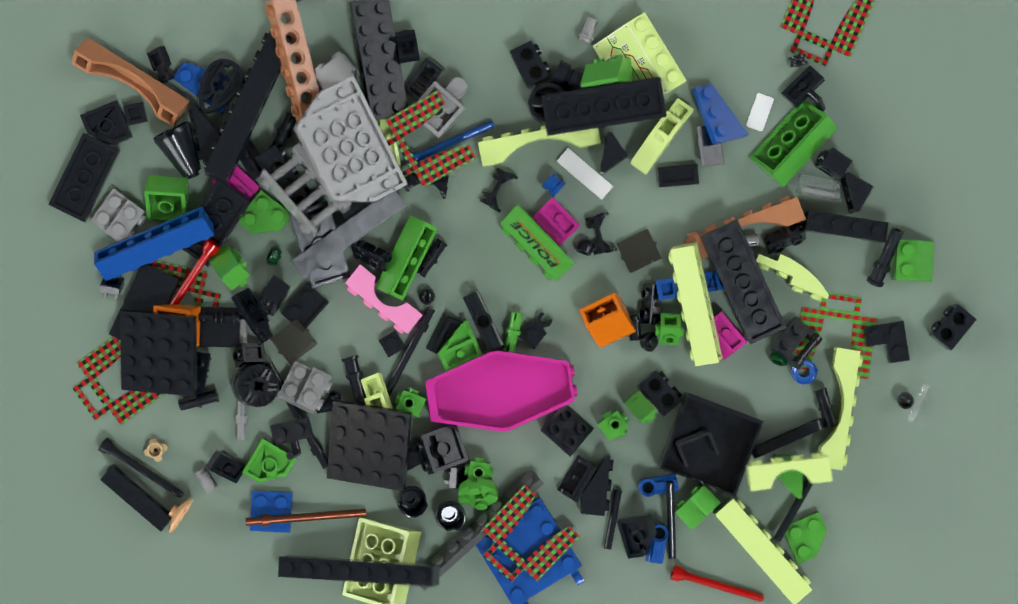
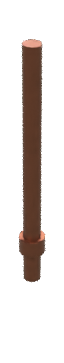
[245,509,366,527]

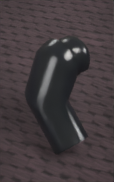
[316,390,341,414]

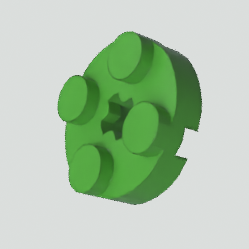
[458,478,498,510]

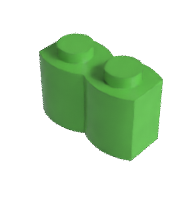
[675,485,721,530]

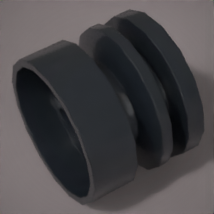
[231,364,279,407]

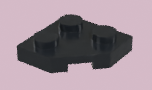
[80,100,133,145]
[617,513,657,559]

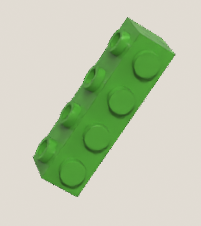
[375,215,438,301]

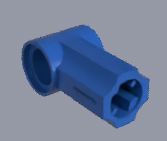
[637,474,678,497]
[646,523,668,564]

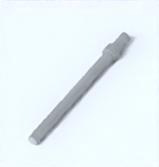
[235,319,248,440]

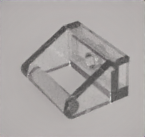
[795,174,840,201]

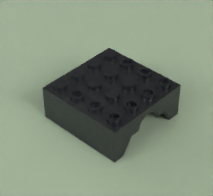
[658,392,764,497]

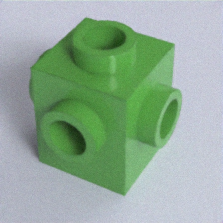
[655,313,684,345]
[395,387,427,417]
[597,409,629,441]
[464,457,494,482]

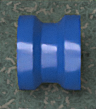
[541,172,566,197]

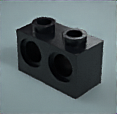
[510,41,551,89]
[816,147,852,180]
[257,275,290,316]
[929,304,977,351]
[637,370,682,417]

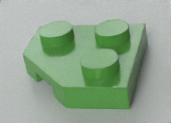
[238,190,290,234]
[242,438,298,483]
[785,511,827,564]

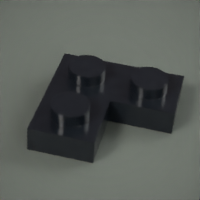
[863,321,910,363]

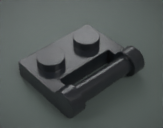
[771,317,822,369]

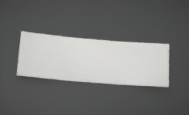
[557,148,613,200]

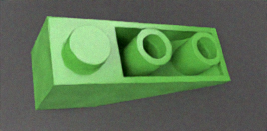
[623,390,657,424]

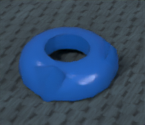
[791,359,818,385]

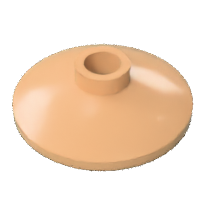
[169,498,193,533]

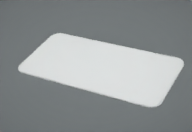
[746,93,774,131]

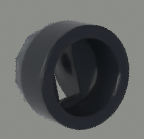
[576,239,593,256]
[419,289,435,304]
[897,392,914,409]

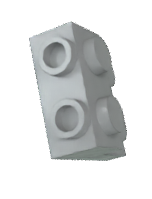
[90,188,147,242]
[277,361,333,415]

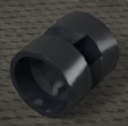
[550,60,584,91]

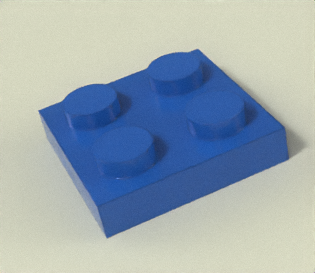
[250,490,293,533]

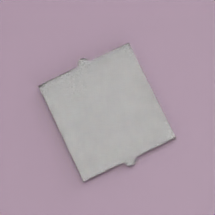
[616,229,662,273]
[270,318,318,365]

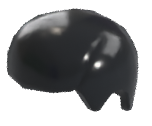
[396,485,428,518]
[435,501,466,531]

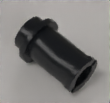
[629,315,642,341]

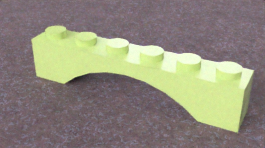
[478,126,601,167]
[818,347,863,470]

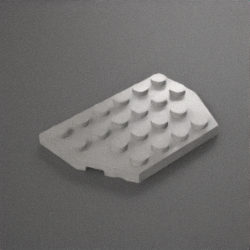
[294,76,407,202]

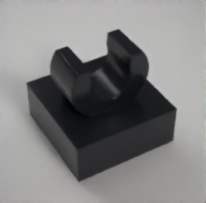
[99,277,124,300]
[444,467,467,488]

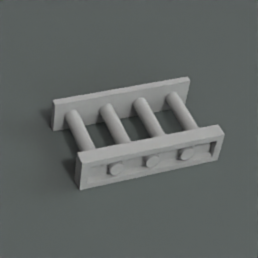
[260,143,351,238]

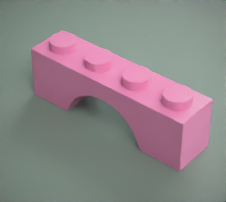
[345,265,423,334]

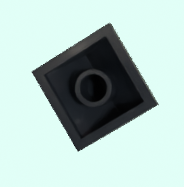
[599,132,628,175]
[840,172,874,214]

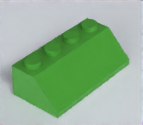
[749,100,838,187]

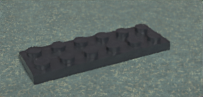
[349,0,408,121]
[541,77,667,136]
[700,219,787,345]

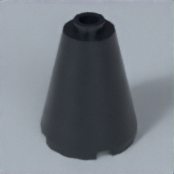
[153,121,201,179]

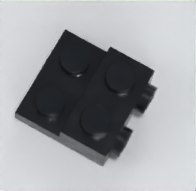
[414,424,469,475]

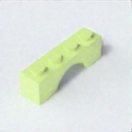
[746,452,832,491]

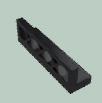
[100,464,172,532]

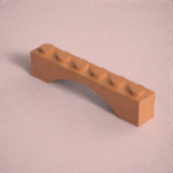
[71,37,190,127]
[683,195,806,259]

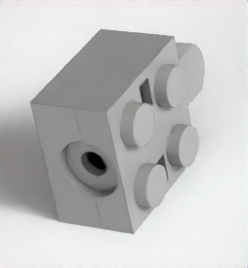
[417,77,467,140]

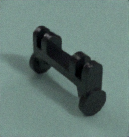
[480,168,518,213]
[406,171,449,199]
[585,212,617,255]

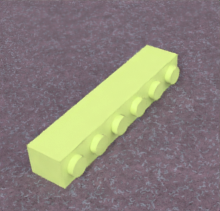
[669,242,723,366]
[713,497,812,604]

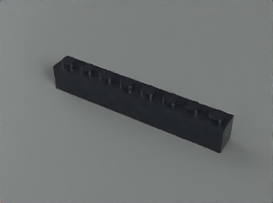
[203,32,291,185]
[278,555,440,587]

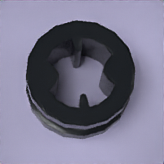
[788,54,808,68]

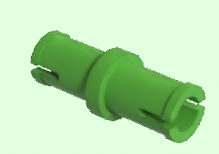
[503,311,523,353]

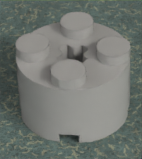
[315,51,360,91]

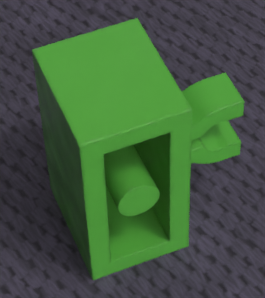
[208,244,250,290]

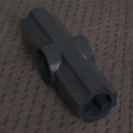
[463,290,504,352]

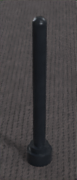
[98,437,184,498]

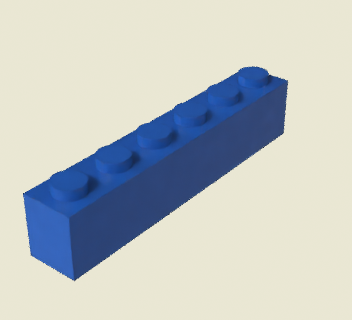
[94,206,214,281]

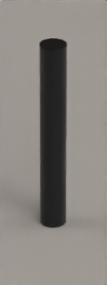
[604,489,622,550]

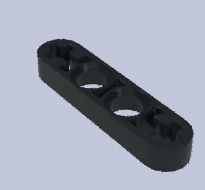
[752,418,825,458]

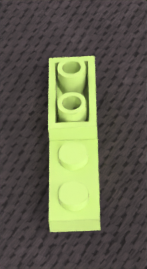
[630,98,694,175]
[755,254,829,302]
[361,373,410,448]

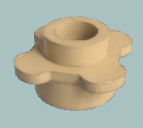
[144,438,168,462]

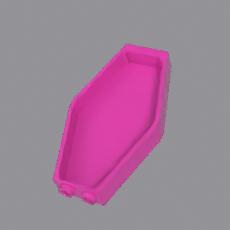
[425,350,578,432]

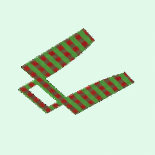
[794,292,877,379]

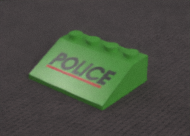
[500,205,575,281]

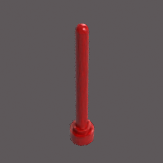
[169,239,220,305]
[670,564,764,602]

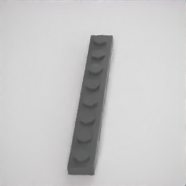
[420,469,544,591]

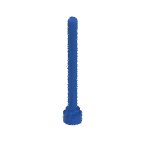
[406,121,494,168]

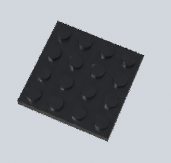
[120,310,197,397]
[327,400,412,491]

